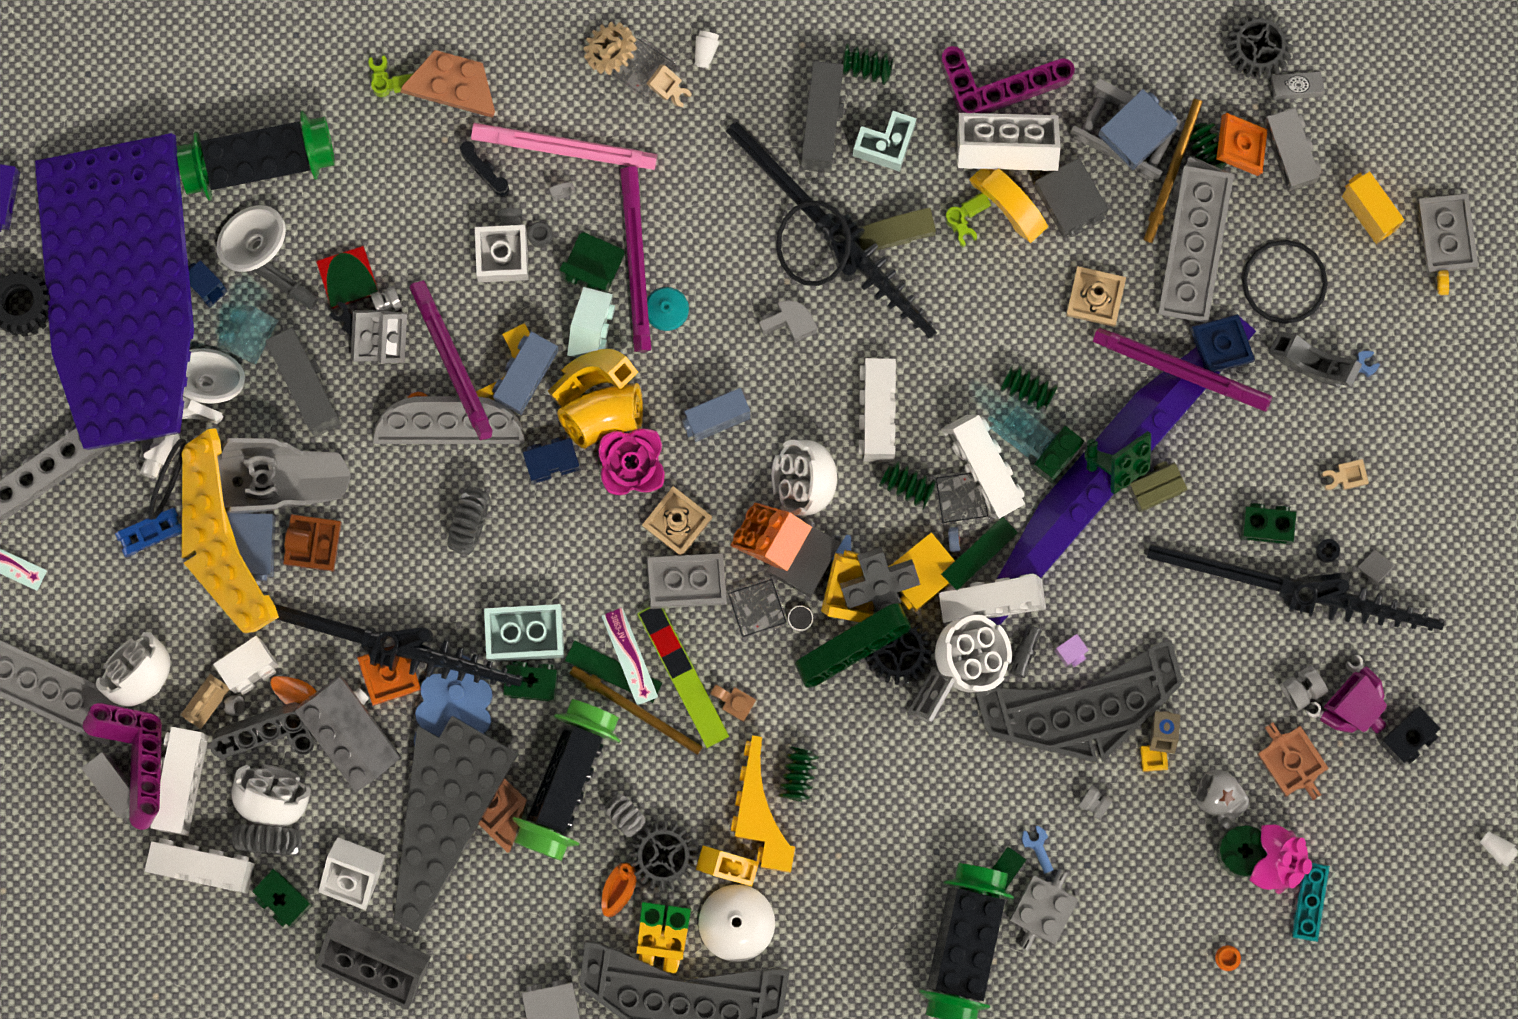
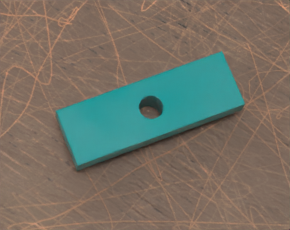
[1291,863,1330,942]

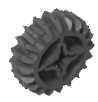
[1226,12,1293,80]
[447,486,490,555]
[629,821,698,891]
[232,824,302,856]

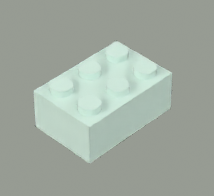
[484,604,564,662]

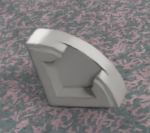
[549,182,576,202]

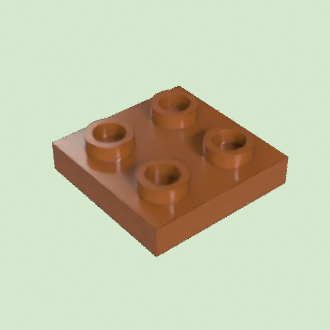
[283,514,342,572]

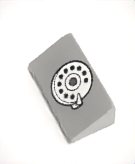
[1271,72,1325,100]

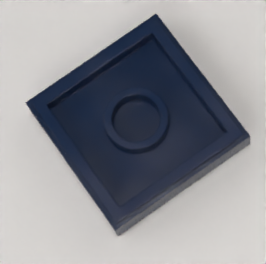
[1190,314,1255,373]

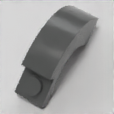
[1269,331,1362,387]

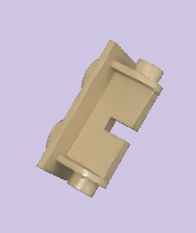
[181,674,230,729]

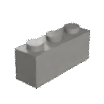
[1264,108,1321,192]

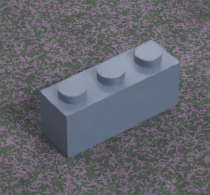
[492,331,559,415]

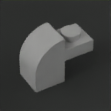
[759,300,817,343]

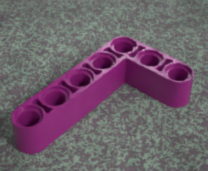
[941,46,1075,114]
[82,703,162,830]

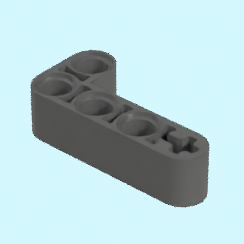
[210,702,316,758]

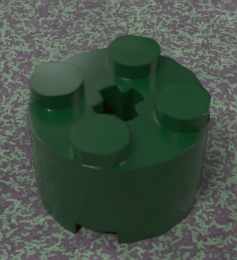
[1216,825,1267,878]

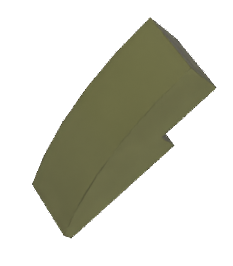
[859,208,936,251]

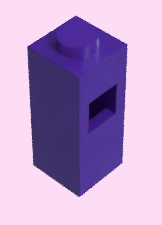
[0,164,21,232]

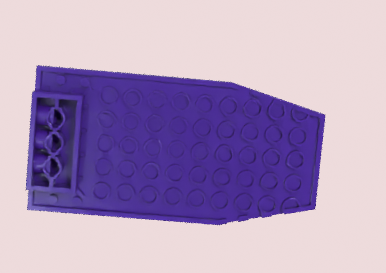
[35,133,194,450]

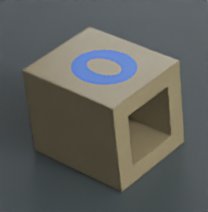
[1150,711,1180,754]

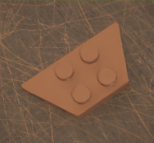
[400,50,495,118]
[479,779,527,853]

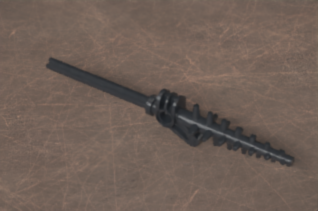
[726,122,937,339]
[1147,544,1445,631]
[274,603,523,687]

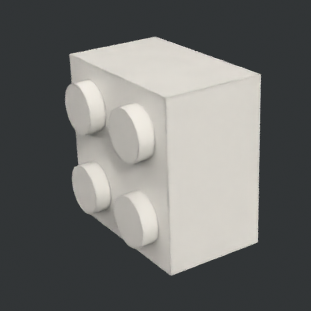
[475,225,529,282]
[213,636,279,695]

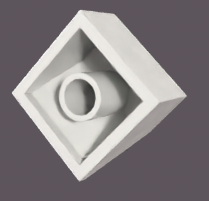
[318,837,385,910]

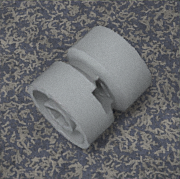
[1280,665,1328,712]

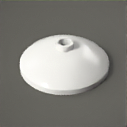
[216,205,286,272]
[183,348,245,404]
[698,885,775,962]

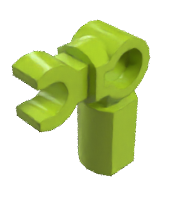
[368,55,414,97]
[945,192,991,247]

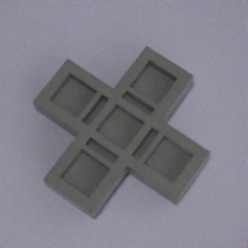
[840,547,921,612]

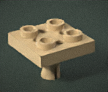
[1066,266,1126,327]
[642,486,713,556]

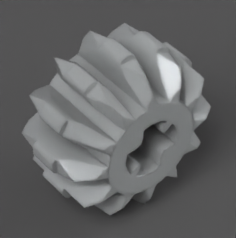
[603,793,646,837]

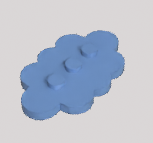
[414,655,493,746]

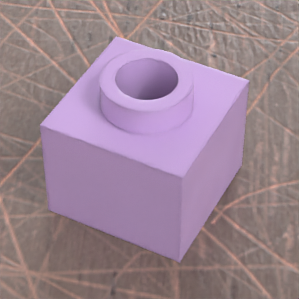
[1055,634,1089,667]

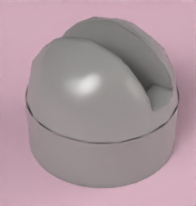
[223,695,245,716]

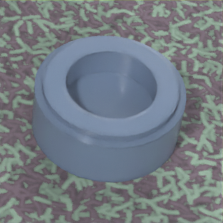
[948,527,961,553]

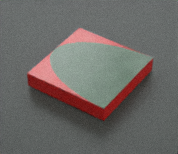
[316,246,379,309]

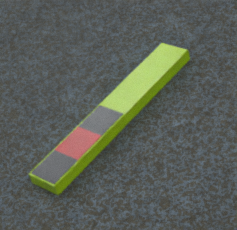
[637,607,729,749]

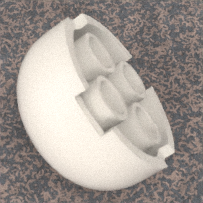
[771,440,837,516]
[935,615,1012,693]
[96,632,170,706]
[231,764,311,827]

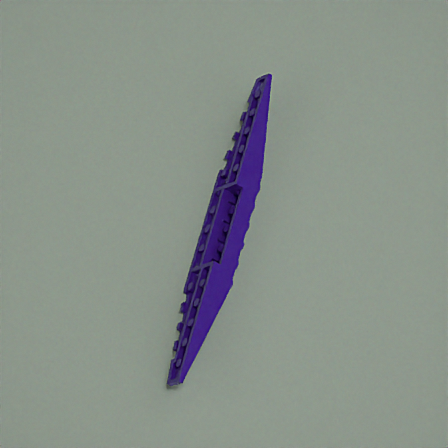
[988,317,1256,625]

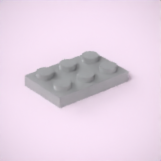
[1417,194,1479,274]
[647,553,727,609]

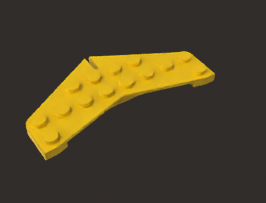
[182,428,279,633]

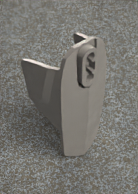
[217,438,351,513]

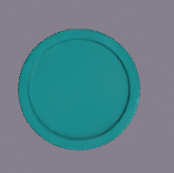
[647,287,689,331]

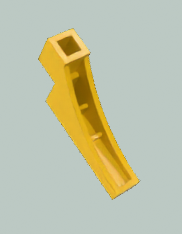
[731,735,795,873]

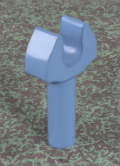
[1357,351,1380,377]
[1022,826,1054,874]

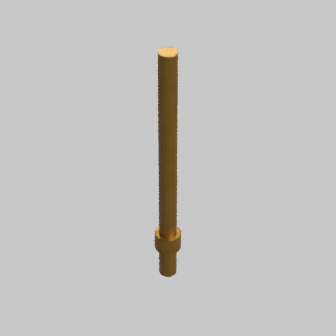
[1143,98,1203,243]
[569,666,703,755]

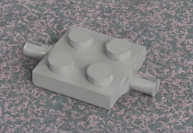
[1009,869,1079,951]

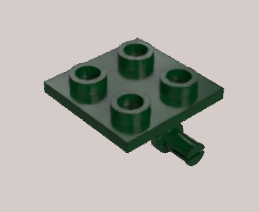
[1084,431,1151,494]

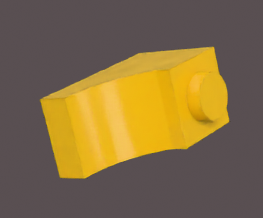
[695,845,759,886]

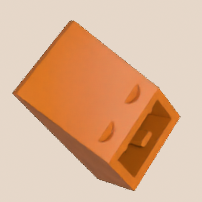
[730,502,812,571]

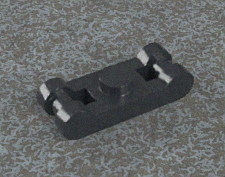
[460,141,510,197]

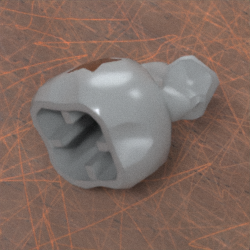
[1196,770,1249,829]

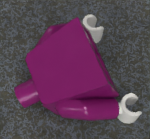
[1306,655,1387,733]

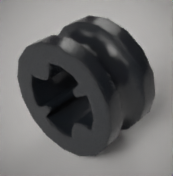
[1316,539,1340,563]

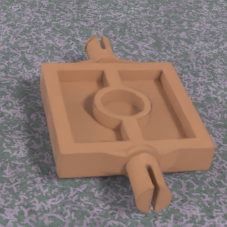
[1257,722,1329,800]

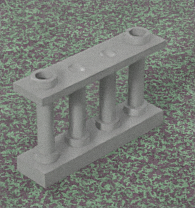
[1070,78,1185,181]

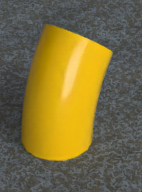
[557,383,643,449]

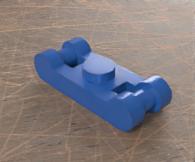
[115,508,182,557]

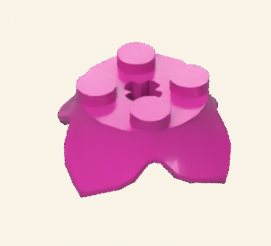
[598,428,665,495]
[1249,825,1312,894]

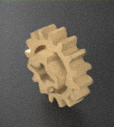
[583,22,637,75]

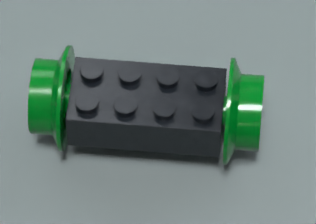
[177,110,335,201]
[919,863,1014,1019]

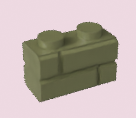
[1127,461,1187,513]

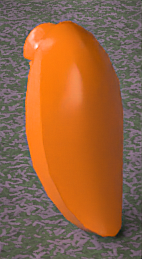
[270,676,317,704]
[601,862,637,918]

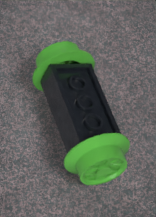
[512,699,621,861]

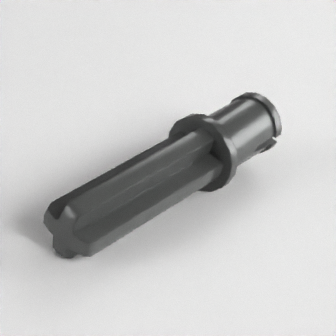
[253,263,319,310]

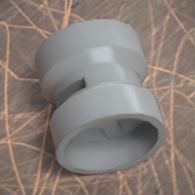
[371,286,403,311]
[1078,785,1113,820]

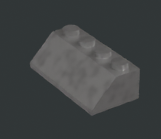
[295,675,401,793]
[315,914,431,1010]

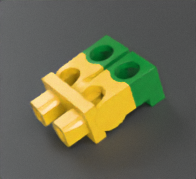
[636,902,692,973]

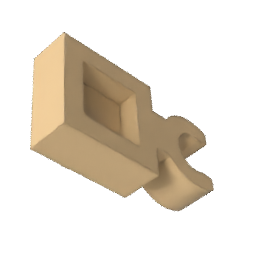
[646,65,692,107]
[1321,459,1369,491]

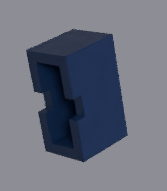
[188,260,228,308]
[523,436,581,485]

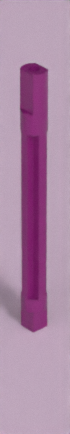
[620,166,651,353]
[409,280,493,440]
[1093,328,1273,412]

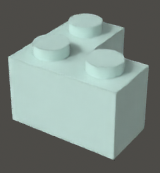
[853,111,917,172]
[567,287,615,358]

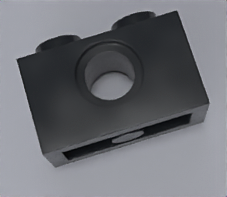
[1379,706,1441,765]

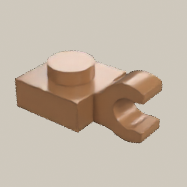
[710,684,756,722]

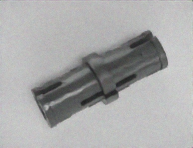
[1010,625,1042,678]

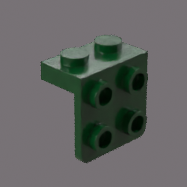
[559,232,625,293]

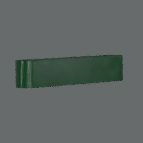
[795,603,911,688]

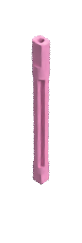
[471,123,658,170]

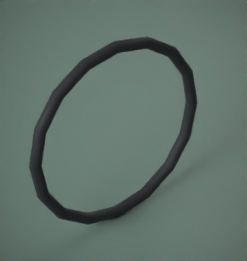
[776,201,851,286]
[1242,240,1328,324]
[148,439,186,520]

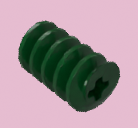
[841,43,895,85]
[1188,122,1227,170]
[1000,365,1058,411]
[879,461,936,510]
[778,746,819,802]

